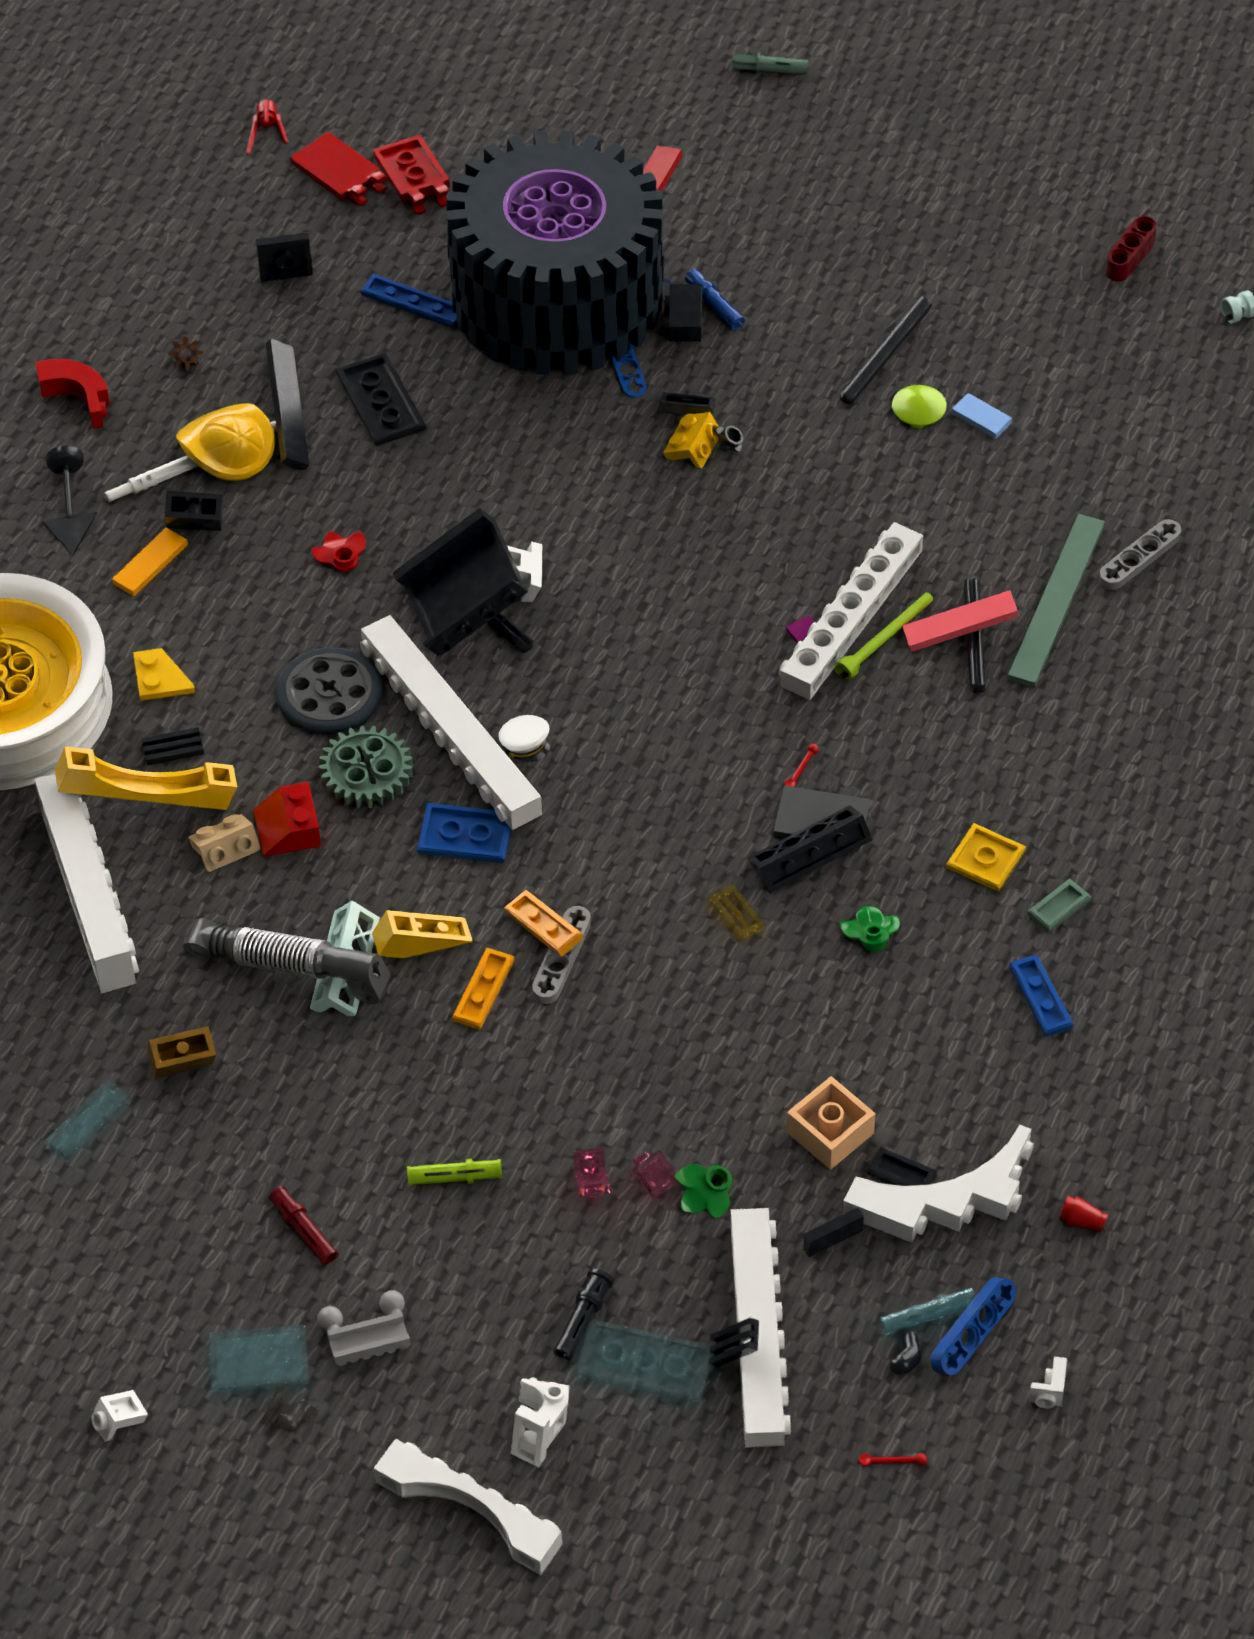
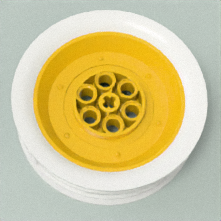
[0,573,112,790]

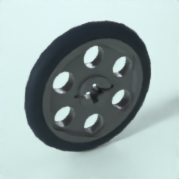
[275,647,383,734]

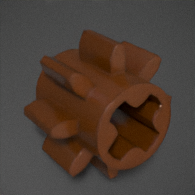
[168,336,203,370]

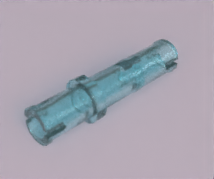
[880,1288,975,1335]

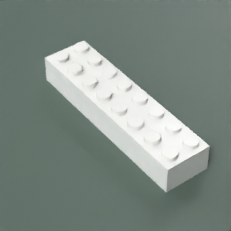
[34,773,139,994]

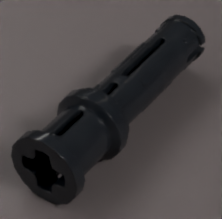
[553,1268,614,1361]

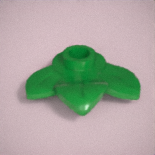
[840,906,900,952]
[674,1164,732,1219]

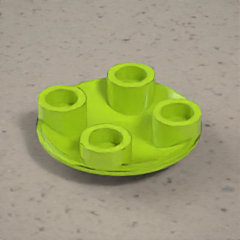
[892,385,946,429]

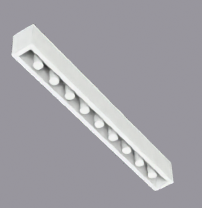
[360,615,542,830]

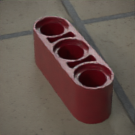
[1106,216,1157,281]

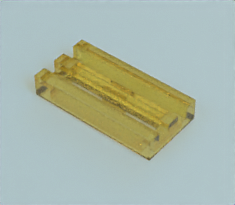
[708,884,766,942]

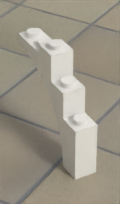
[843,1125,1034,1242]

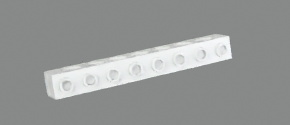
[779,522,923,700]

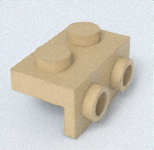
[189,814,261,872]

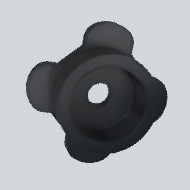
[715,425,743,452]

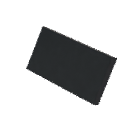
[336,353,426,446]

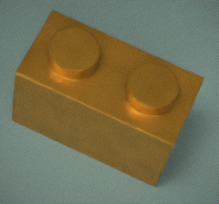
[147,1026,216,1079]

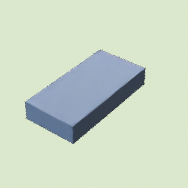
[952,393,1012,439]

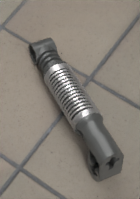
[183,918,390,1004]

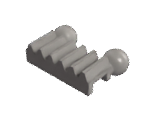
[317,1290,410,1366]

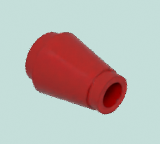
[1059,1196,1108,1232]

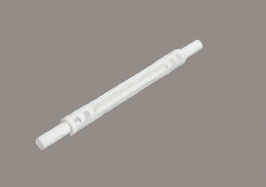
[104,420,277,502]

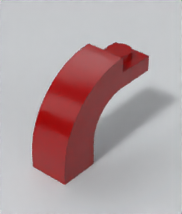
[35,359,110,429]

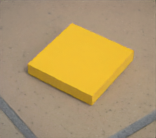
[946,823,1026,892]

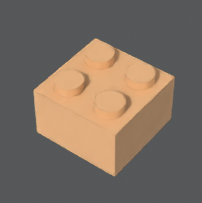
[787,1076,875,1170]

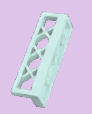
[310,901,380,1016]

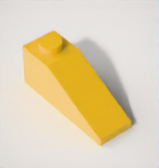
[372,910,472,958]

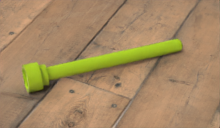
[834,593,933,681]

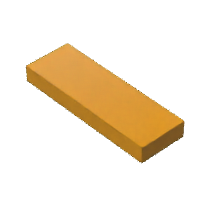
[112,528,188,596]
[504,890,583,957]
[452,948,515,1030]

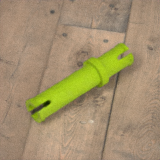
[407,1159,502,1186]

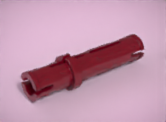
[268,1186,339,1266]

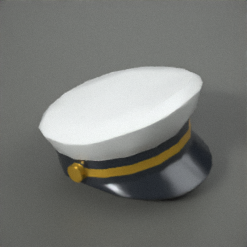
[499,715,550,762]

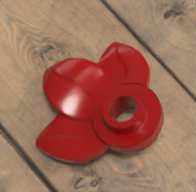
[311,531,366,572]

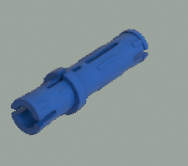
[684,268,745,330]

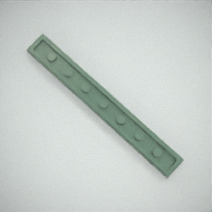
[1007,514,1105,688]

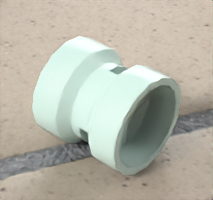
[1221,290,1254,324]

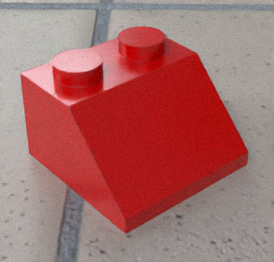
[253,781,321,857]

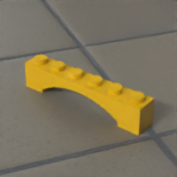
[55,746,237,810]

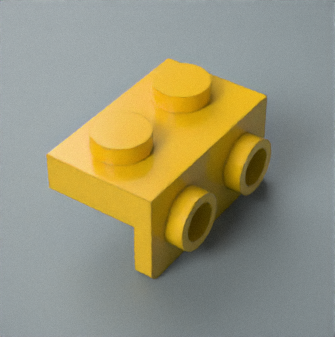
[663,412,719,468]

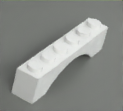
[374,1438,562,1575]

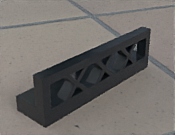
[747,805,872,893]

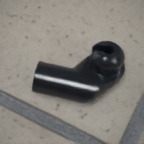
[890,1332,921,1375]

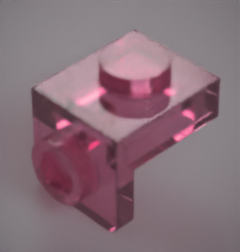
[573,1148,610,1197]

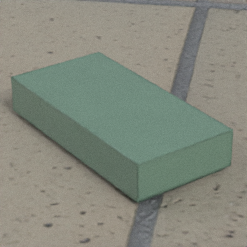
[1027,878,1091,933]

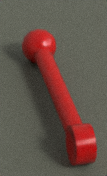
[785,744,819,787]
[859,1453,927,1467]

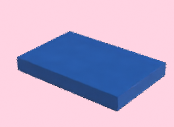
[417,803,511,863]

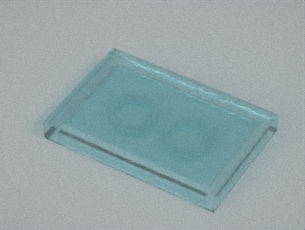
[209,1324,309,1394]

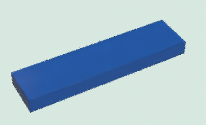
[361,274,457,328]

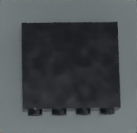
[392,508,528,656]

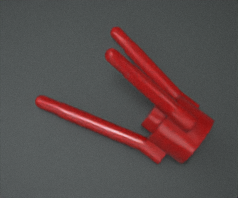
[245,99,288,155]

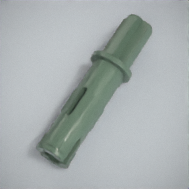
[732,53,808,75]

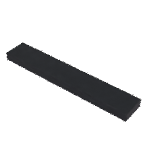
[266,338,309,470]

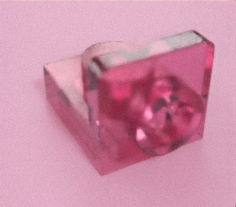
[628,1150,678,1199]

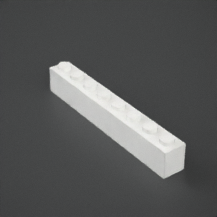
[731,1208,791,1447]

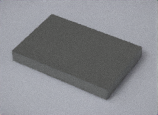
[773,785,871,850]

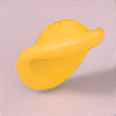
[176,403,275,481]

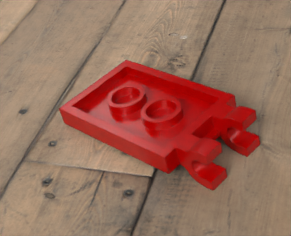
[290,132,387,206]
[373,135,450,215]

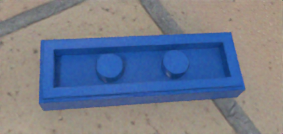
[1009,954,1074,1037]

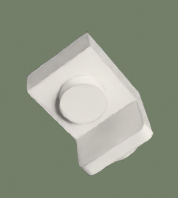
[1029,1356,1067,1408]
[91,1390,148,1442]

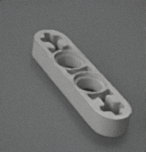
[1099,519,1181,590]
[532,906,591,1004]

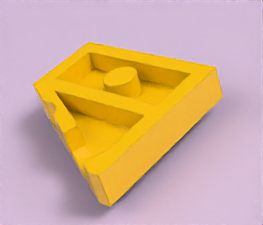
[133,648,195,701]

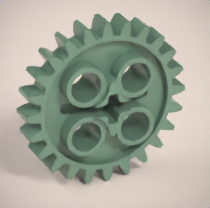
[319,726,413,808]

